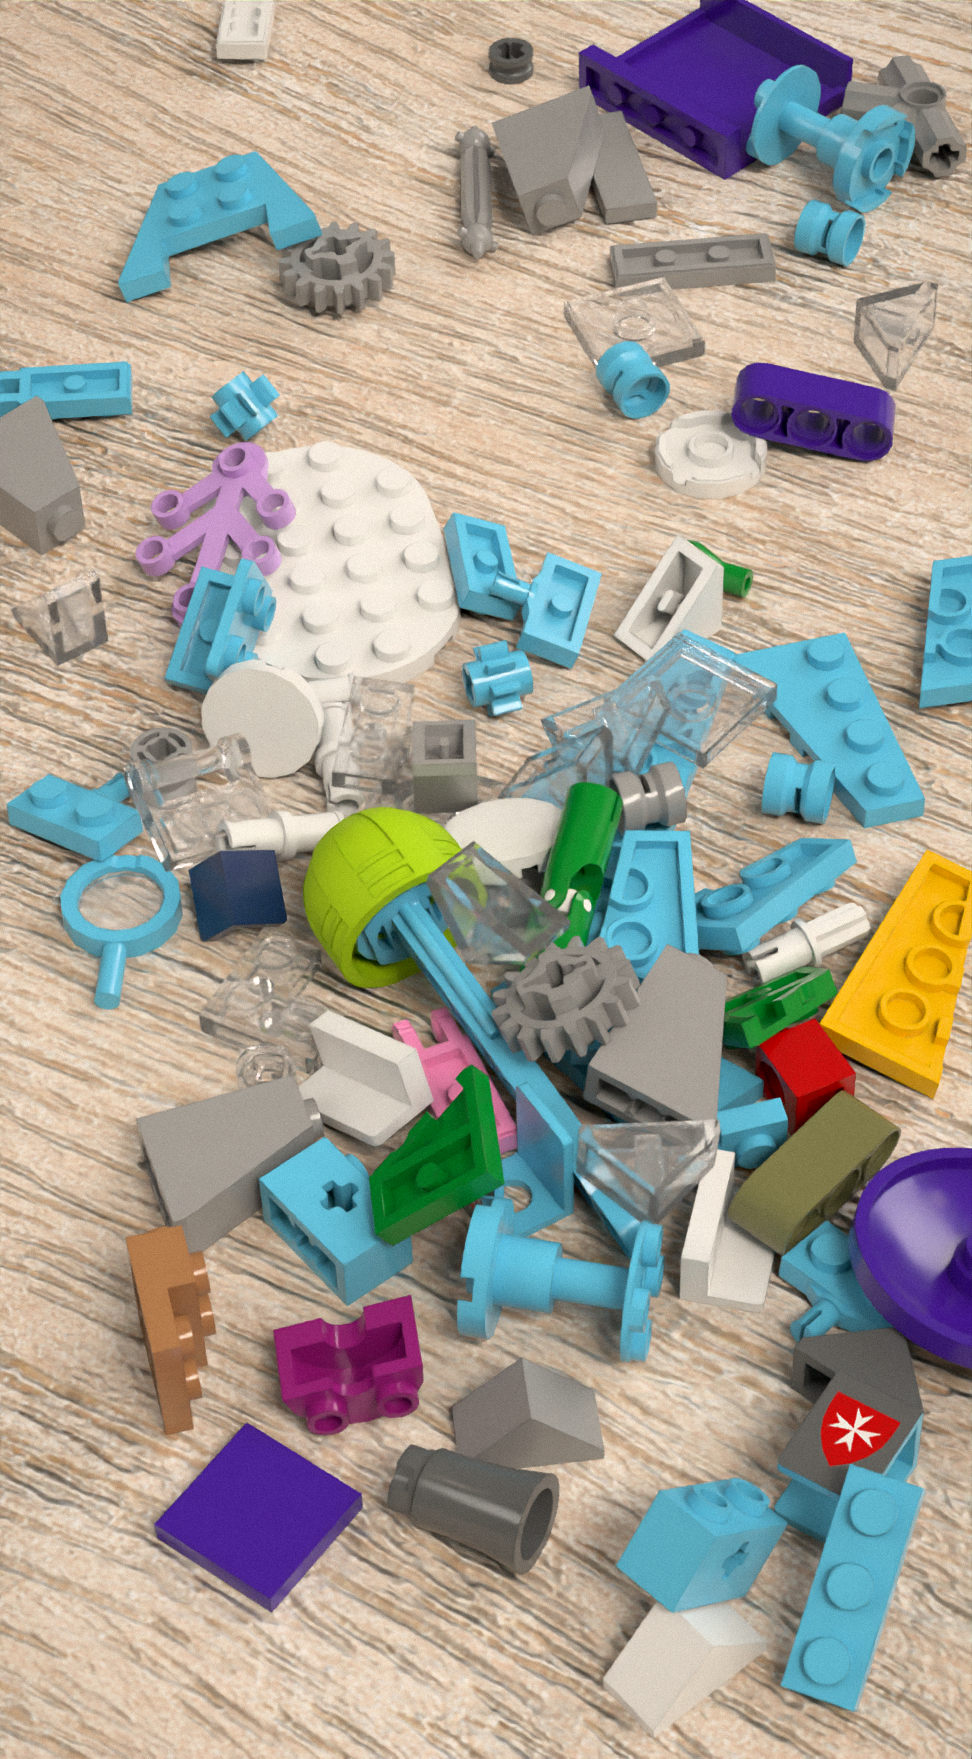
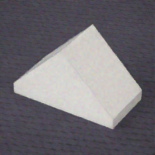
[614,535,724,663]
[603,1601,768,1739]

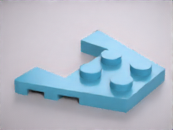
[118,151,322,302]

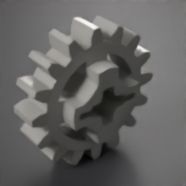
[278,221,396,314]
[491,936,641,1063]

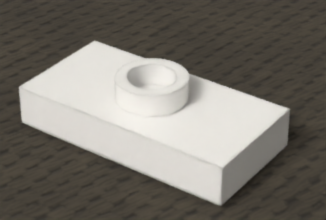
[216,0,276,59]

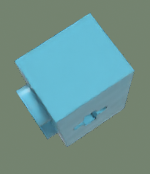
[259,1137,413,1306]
[616,1478,788,1613]

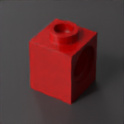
[755,1018,856,1136]

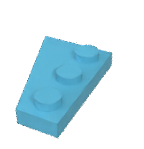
[919,556,972,708]
[695,838,857,956]

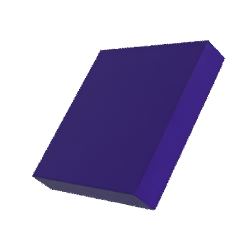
[154,1422,363,1613]

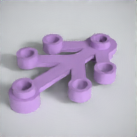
[135,442,296,628]

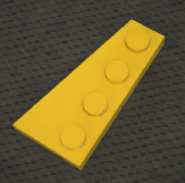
[819,850,972,1099]

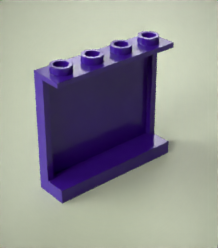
[579,0,853,180]

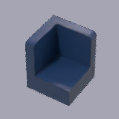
[188,850,287,942]

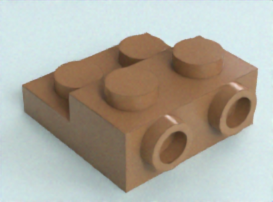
[125,1225,216,1435]

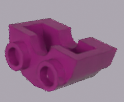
[273,1295,424,1436]

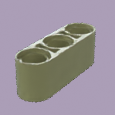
[728,1090,901,1256]

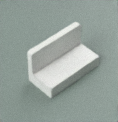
[298,1010,434,1147]
[680,1148,776,1313]

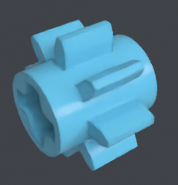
[210,371,280,441]
[462,640,533,717]

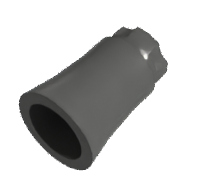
[388,1444,559,1575]

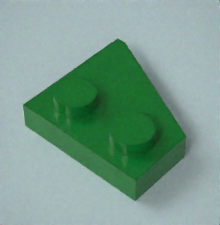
[722,966,838,1050]
[369,1064,505,1246]

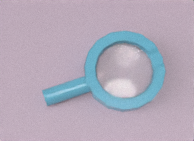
[60,855,183,1010]

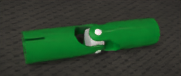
[518,782,623,972]

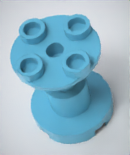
[746,65,915,213]
[457,1195,665,1363]

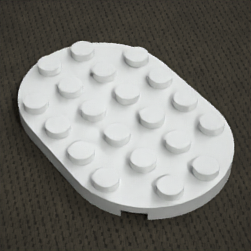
[204,441,462,695]

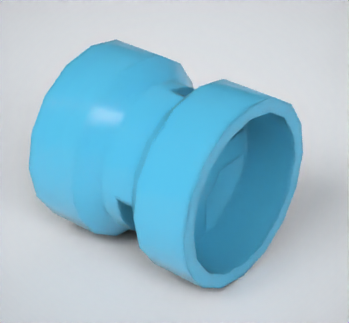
[794,199,866,266]
[596,341,670,419]
[762,752,836,824]

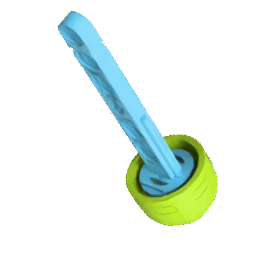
[303,807,653,1260]

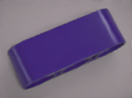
[731,362,896,461]

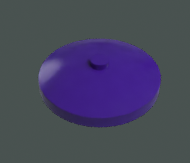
[848,1147,972,1369]

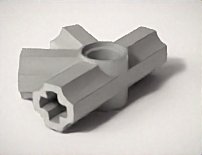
[841,55,967,177]

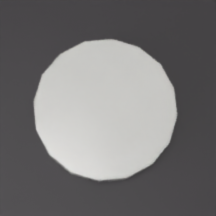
[655,410,767,499]
[201,659,324,778]
[444,798,562,882]

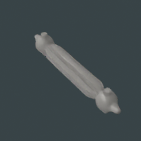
[454,126,498,259]

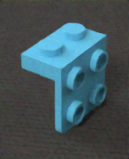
[164,558,276,694]

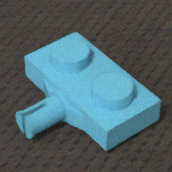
[489,552,602,669]
[6,772,143,862]
[779,1220,893,1342]

